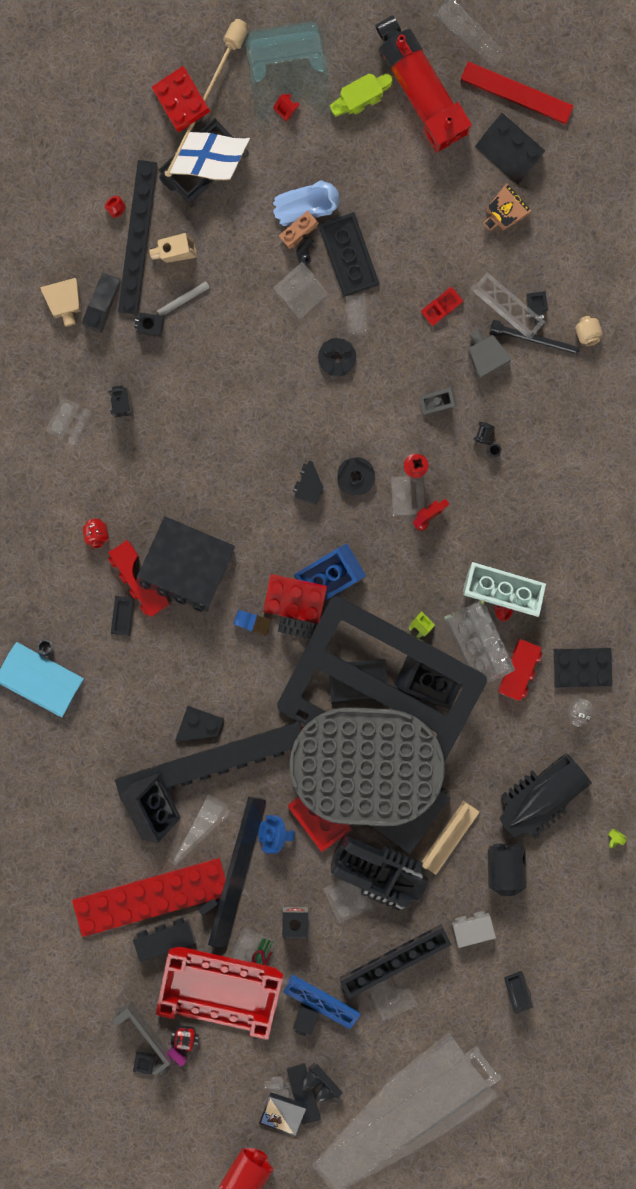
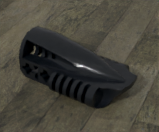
[499,753,592,839]
[330,835,428,911]

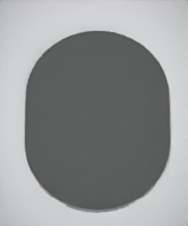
[290,708,445,826]

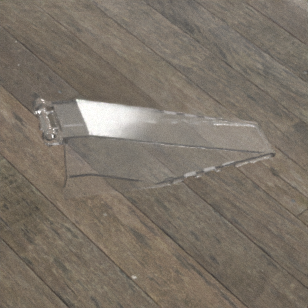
[312,1031,502,1189]

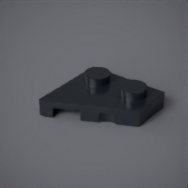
[175,706,224,741]

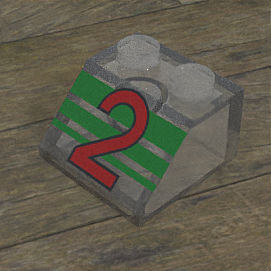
[229,926,278,966]

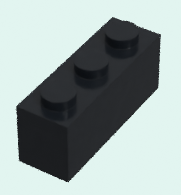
[133,918,196,962]

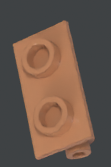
[279,210,319,249]

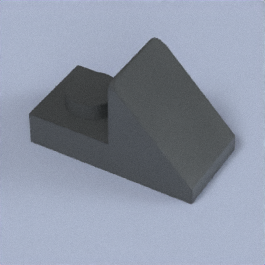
[419,387,457,415]

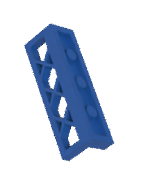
[283,974,361,1029]

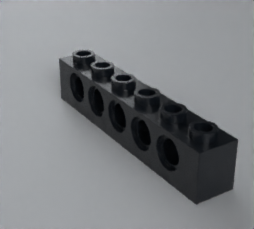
[340,924,452,999]

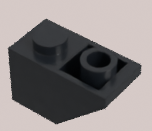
[293,461,323,505]

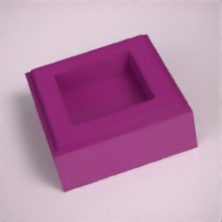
[167,1045,187,1067]

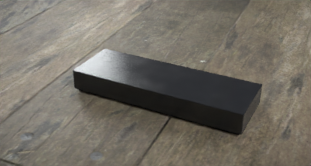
[287,1063,321,1125]

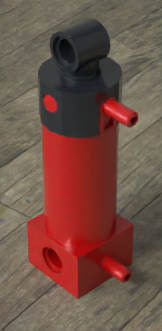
[375,15,472,153]

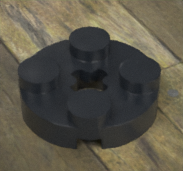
[318,338,356,377]
[337,457,375,496]

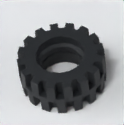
[278,616,314,639]

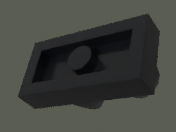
[302,1063,343,1102]

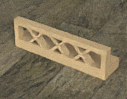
[421,800,479,875]

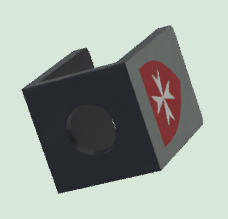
[282,907,308,938]

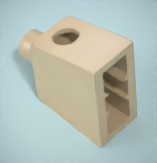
[149,233,197,263]
[40,278,81,327]

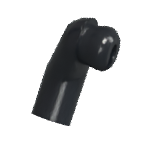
[296,236,314,265]

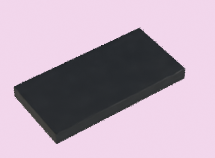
[318,212,380,297]

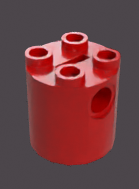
[219,1148,274,1189]

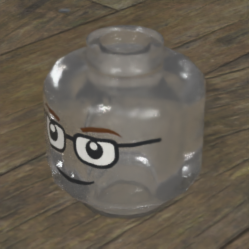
[566,697,594,727]

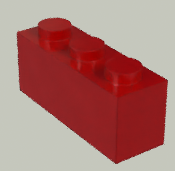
[497,639,543,701]

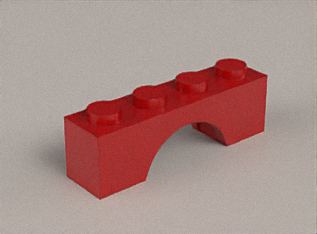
[108,540,171,617]

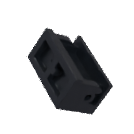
[108,386,134,417]

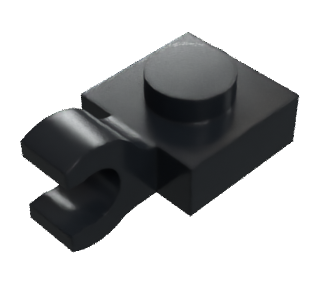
[526,291,548,327]

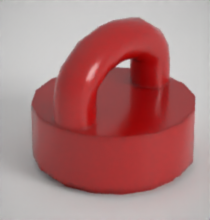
[105,196,126,218]
[494,604,514,622]

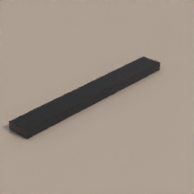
[208,796,266,948]

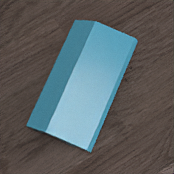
[0,642,84,718]

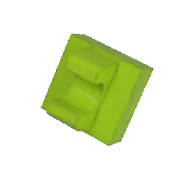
[409,611,435,638]

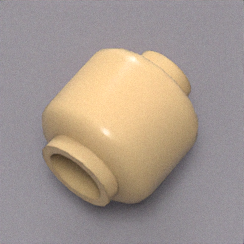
[575,316,603,346]

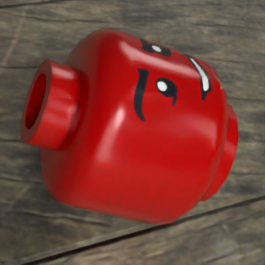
[82,519,109,548]

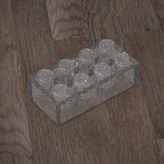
[444,600,515,683]

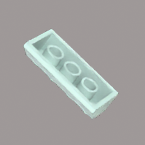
[463,562,546,617]

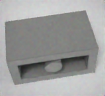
[452,911,496,948]

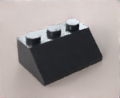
[475,113,545,184]
[119,774,181,843]

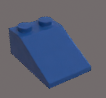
[294,543,366,601]

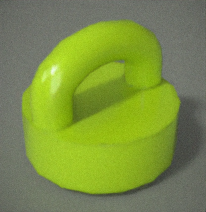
[608,829,627,848]

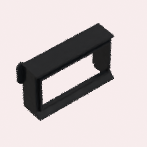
[159,118,249,208]

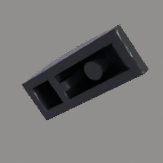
[82,273,121,333]

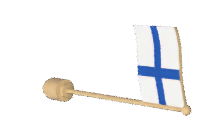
[165,19,250,180]

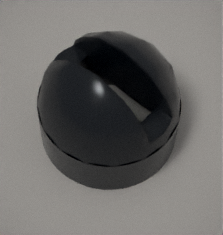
[37,639,53,656]

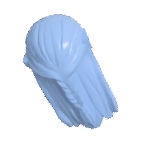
[273,180,340,226]

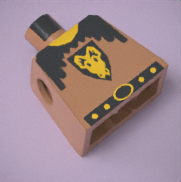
[483,184,532,231]

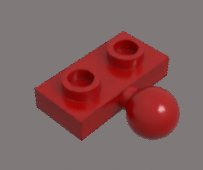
[412,499,450,531]

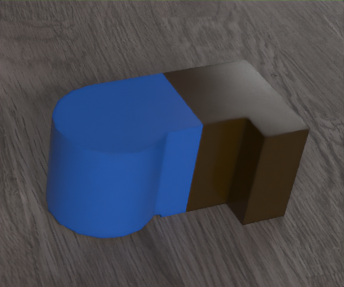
[233,610,271,636]

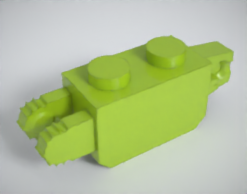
[330,73,393,117]

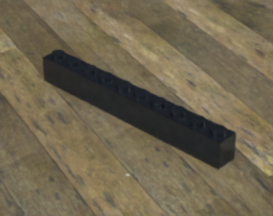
[115,722,302,802]

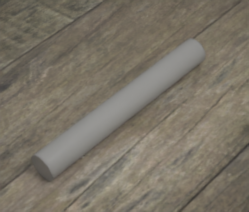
[157,281,210,316]

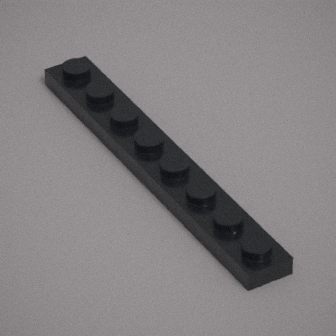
[118,160,157,315]

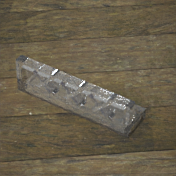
[470,272,545,339]

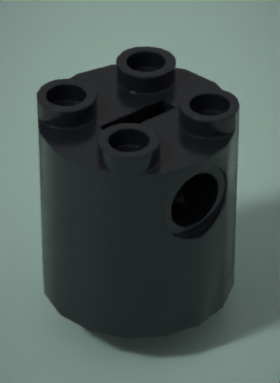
[488,843,527,896]

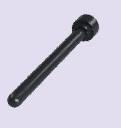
[489,319,580,354]

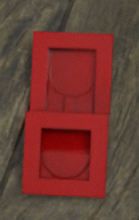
[421,286,464,326]

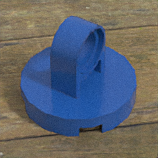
[258,815,295,854]

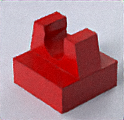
[273,93,300,121]

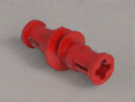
[403,454,429,478]

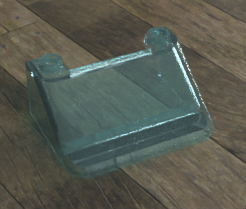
[244,22,328,89]

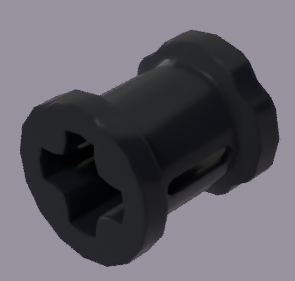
[473,422,495,445]

